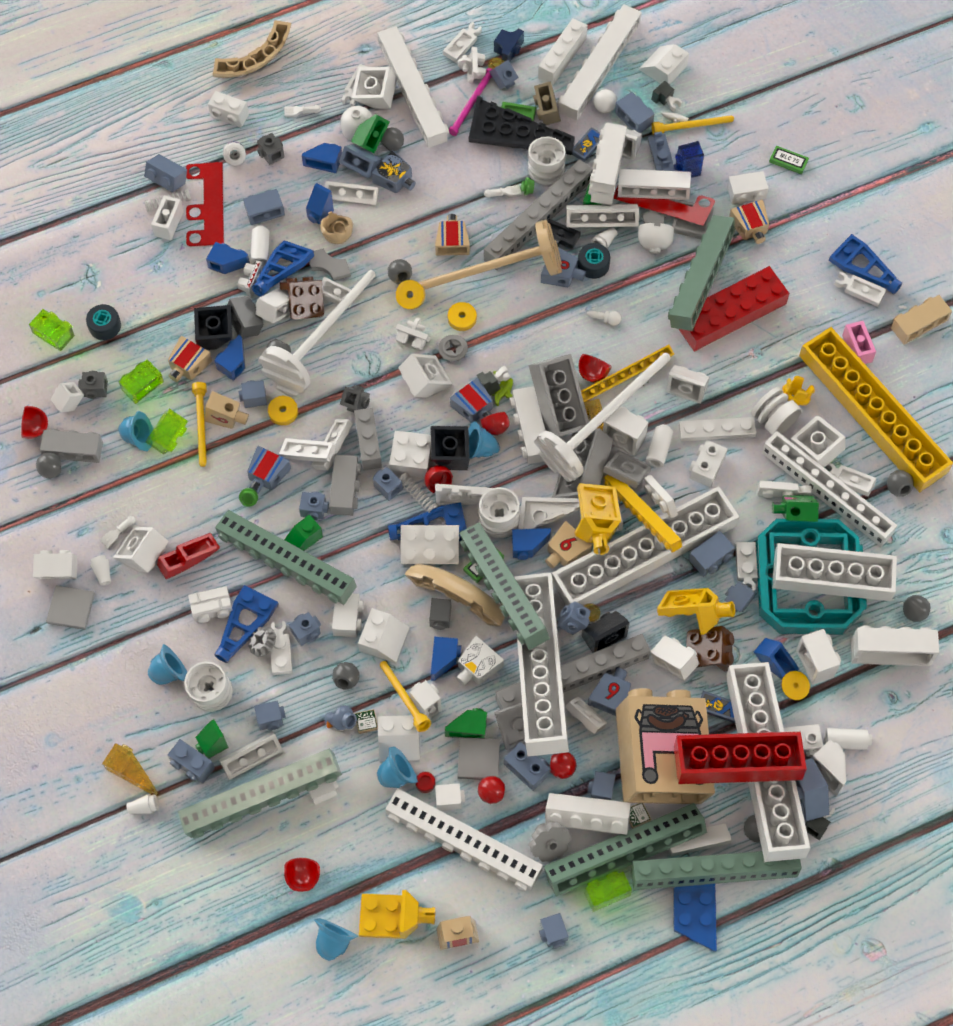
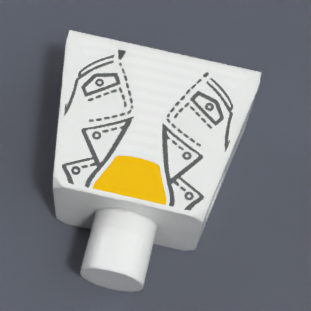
[456,636,504,686]

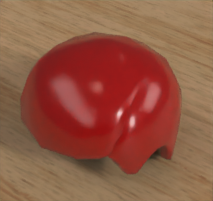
[480,412,510,436]
[424,465,453,493]

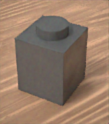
[429,598,452,630]

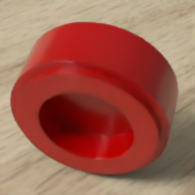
[415,772,436,793]

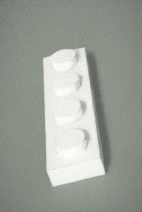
[679,417,756,441]

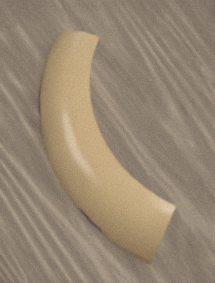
[213,20,291,78]
[405,564,505,626]

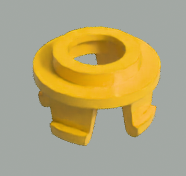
[782,376,815,406]

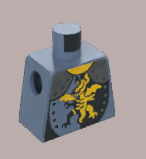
[371,150,416,193]

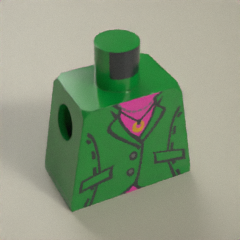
[772,495,819,522]

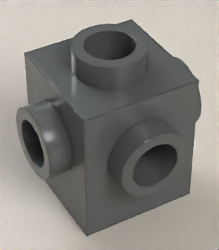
[257,133,285,165]
[78,371,108,399]
[340,385,370,413]

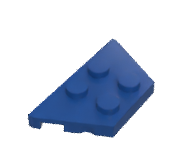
[673,884,717,952]

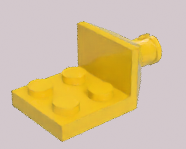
[574,483,621,555]
[657,588,735,635]
[359,890,436,939]

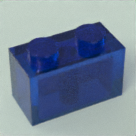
[674,141,704,178]

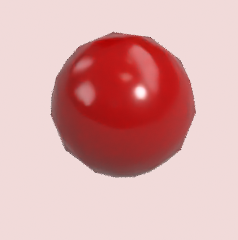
[550,752,577,779]
[477,776,505,804]

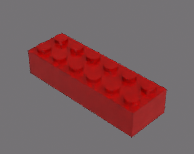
[679,266,790,352]
[674,731,807,784]

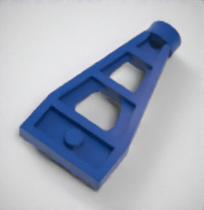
[829,234,902,295]
[252,240,314,297]
[388,502,467,541]
[214,585,279,663]

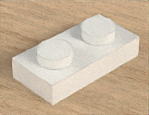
[565,697,607,734]

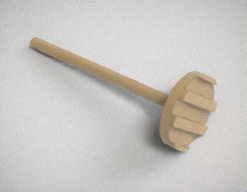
[408,220,562,294]

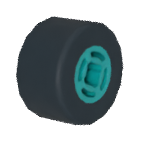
[578,243,611,279]
[86,304,121,341]

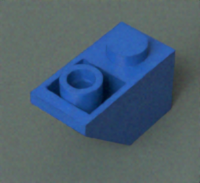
[206,242,250,274]
[214,335,246,381]

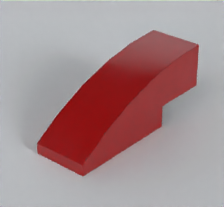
[157,532,220,579]

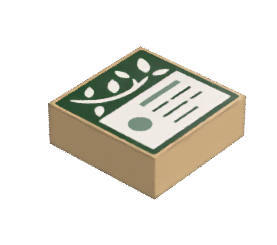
[355,709,378,734]
[629,803,652,829]

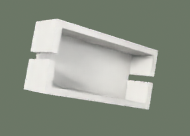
[588,123,627,205]
[850,625,939,666]

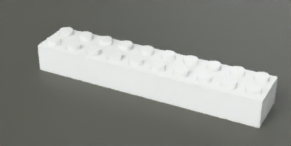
[552,486,739,606]
[514,573,569,756]
[726,662,810,862]

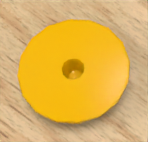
[781,671,810,700]

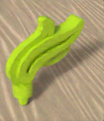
[492,371,513,406]

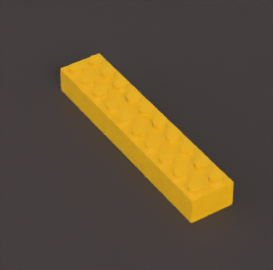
[799,327,953,493]

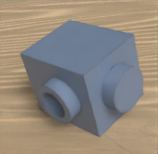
[489,60,519,89]
[238,380,267,408]
[373,467,403,501]
[724,582,757,613]
[254,700,286,731]
[587,771,615,800]
[539,913,569,949]

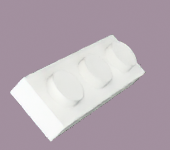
[311,419,353,470]
[279,438,336,463]
[644,475,678,518]

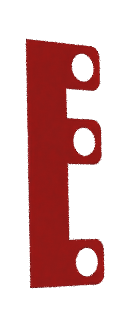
[186,162,224,247]
[613,186,715,226]

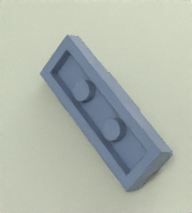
[648,131,675,171]

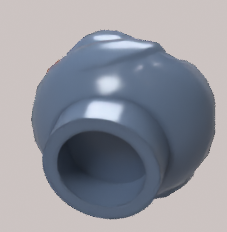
[324,705,357,730]

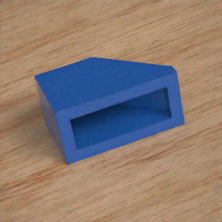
[301,143,342,174]
[306,183,334,225]
[512,528,551,560]
[431,637,462,681]
[754,638,799,680]

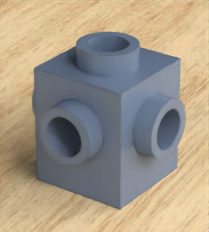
[299,491,329,520]
[557,601,591,635]
[289,612,321,646]

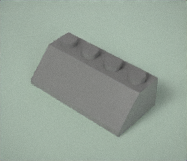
[528,354,589,437]
[552,428,614,498]

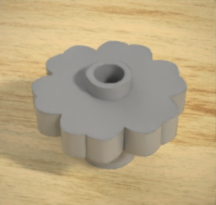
[529,822,571,862]

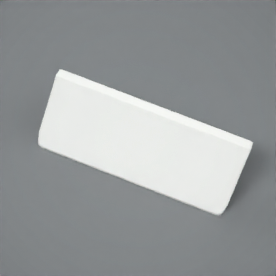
[325,181,379,205]
[219,732,284,780]
[669,823,732,857]

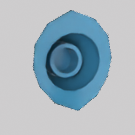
[118,411,154,452]
[468,421,500,459]
[148,644,187,685]
[377,746,418,788]
[314,918,358,961]

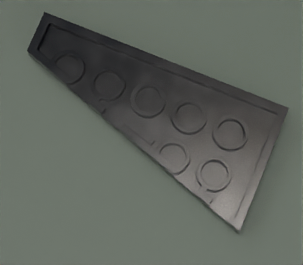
[468,96,575,155]

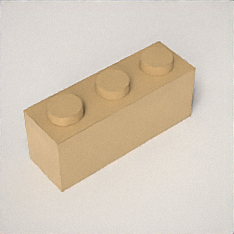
[891,295,952,345]

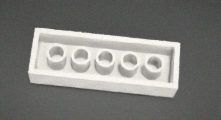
[772,543,897,601]

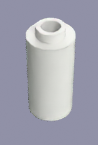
[250,226,270,267]
[645,424,673,468]
[825,728,872,750]

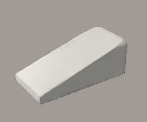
[322,277,353,308]

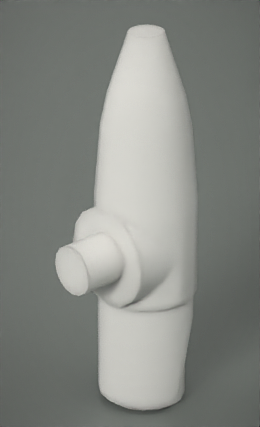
[662,112,689,123]

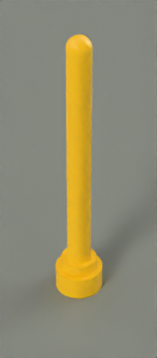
[651,115,734,136]
[192,382,207,467]
[380,661,431,732]

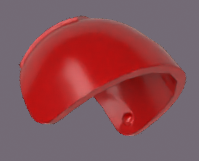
[578,354,612,383]
[21,406,48,439]
[284,858,320,892]

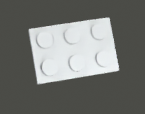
[401,525,459,564]

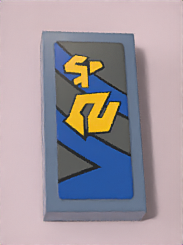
[572,127,600,162]
[701,691,735,723]

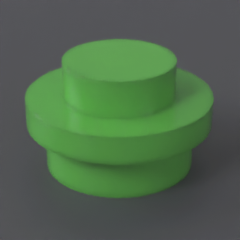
[521,177,534,195]
[239,488,258,507]

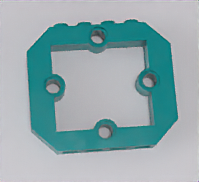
[756,518,867,635]

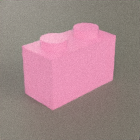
[842,321,876,364]

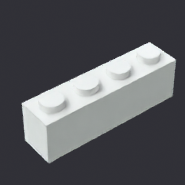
[538,18,588,86]
[618,169,691,200]
[566,204,639,227]
[509,386,545,464]
[545,793,631,835]

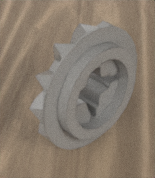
[438,335,468,362]
[248,626,276,657]

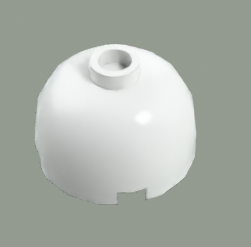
[340,106,373,140]
[638,223,674,254]

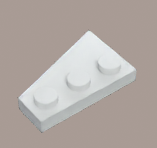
[435,484,492,506]

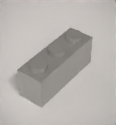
[354,408,382,471]
[40,429,103,463]
[329,455,362,516]

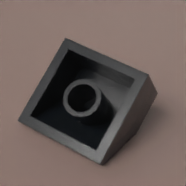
[194,305,233,350]
[430,426,470,470]
[581,611,630,653]

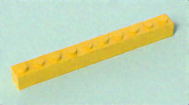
[581,344,674,403]
[604,475,682,553]

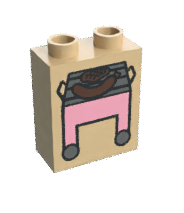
[616,688,715,804]

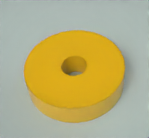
[396,280,426,310]
[447,302,477,331]
[268,396,298,426]

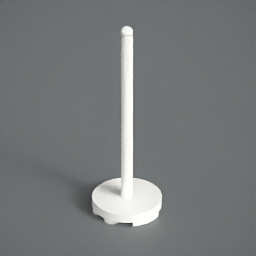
[258,270,376,396]
[534,353,671,482]

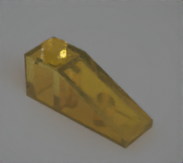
[102,743,159,797]

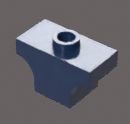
[494,28,524,63]

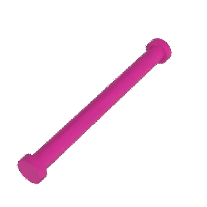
[449,68,493,136]

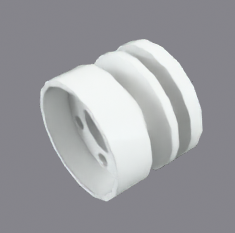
[528,137,566,185]
[751,387,802,435]
[479,487,520,538]
[184,661,233,712]

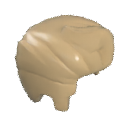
[320,211,353,244]

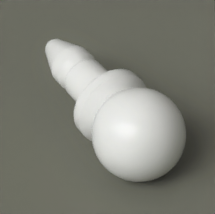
[587,310,622,326]

